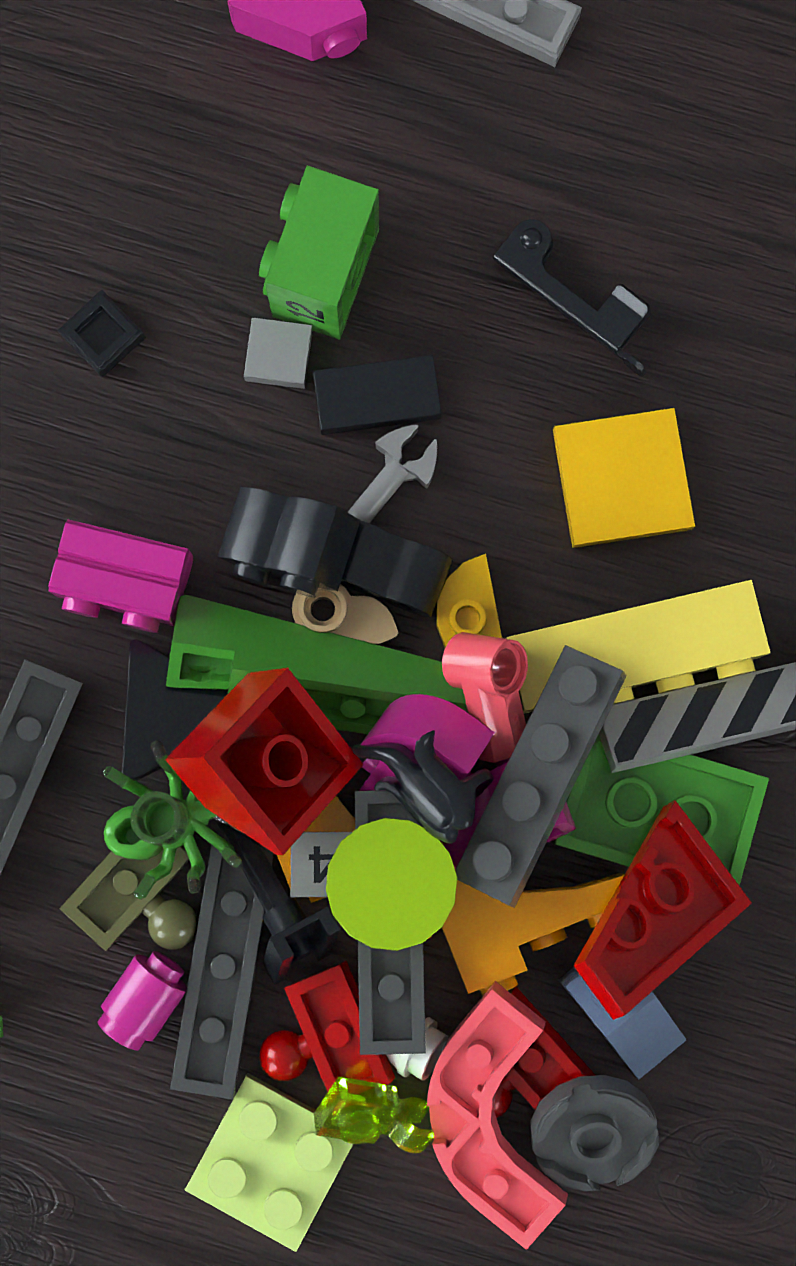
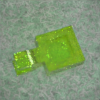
[314,1077,434,1153]

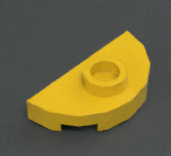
[436,554,502,648]

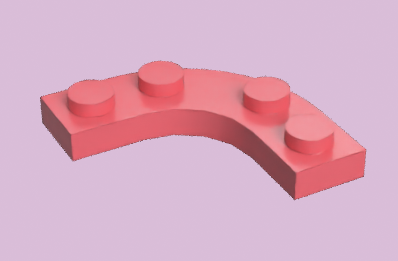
[427,981,568,1250]

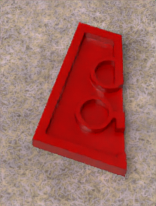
[573,800,752,1020]

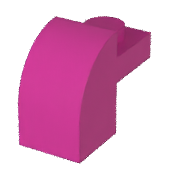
[359,694,495,791]

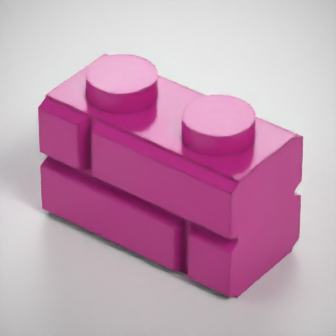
[48,519,193,633]

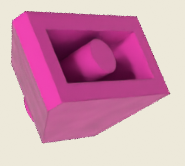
[227,0,367,61]

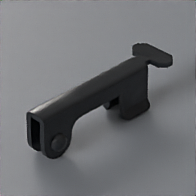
[493,219,651,377]

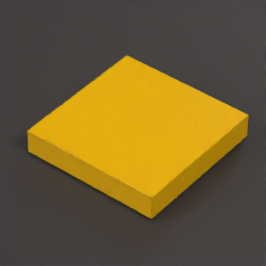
[553,408,695,548]

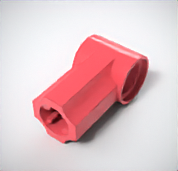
[442,632,528,763]

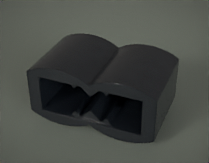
[217,487,360,598]

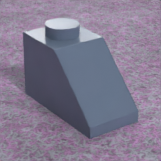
[558,967,686,1080]

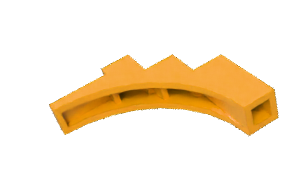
[277,796,625,996]

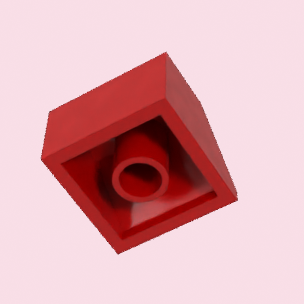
[165,667,364,855]

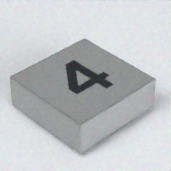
[290,832,352,897]

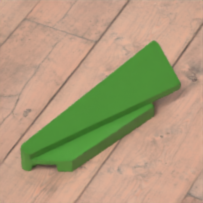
[166,595,468,734]

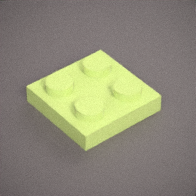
[185,1073,357,1252]

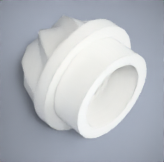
[386,1017,449,1081]

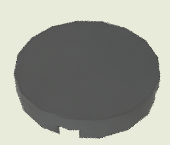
[530,1075,659,1192]

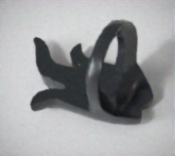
[352,730,494,844]

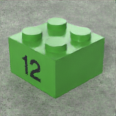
[259,165,379,340]

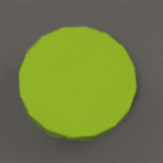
[326,818,457,951]

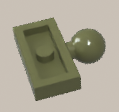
[59,846,198,951]

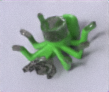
[103,740,242,900]

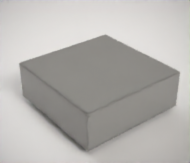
[244,318,313,389]

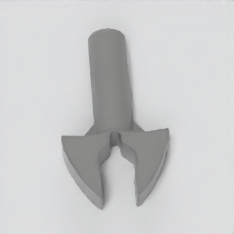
[348,425,437,523]

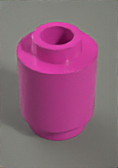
[98,951,187,1050]

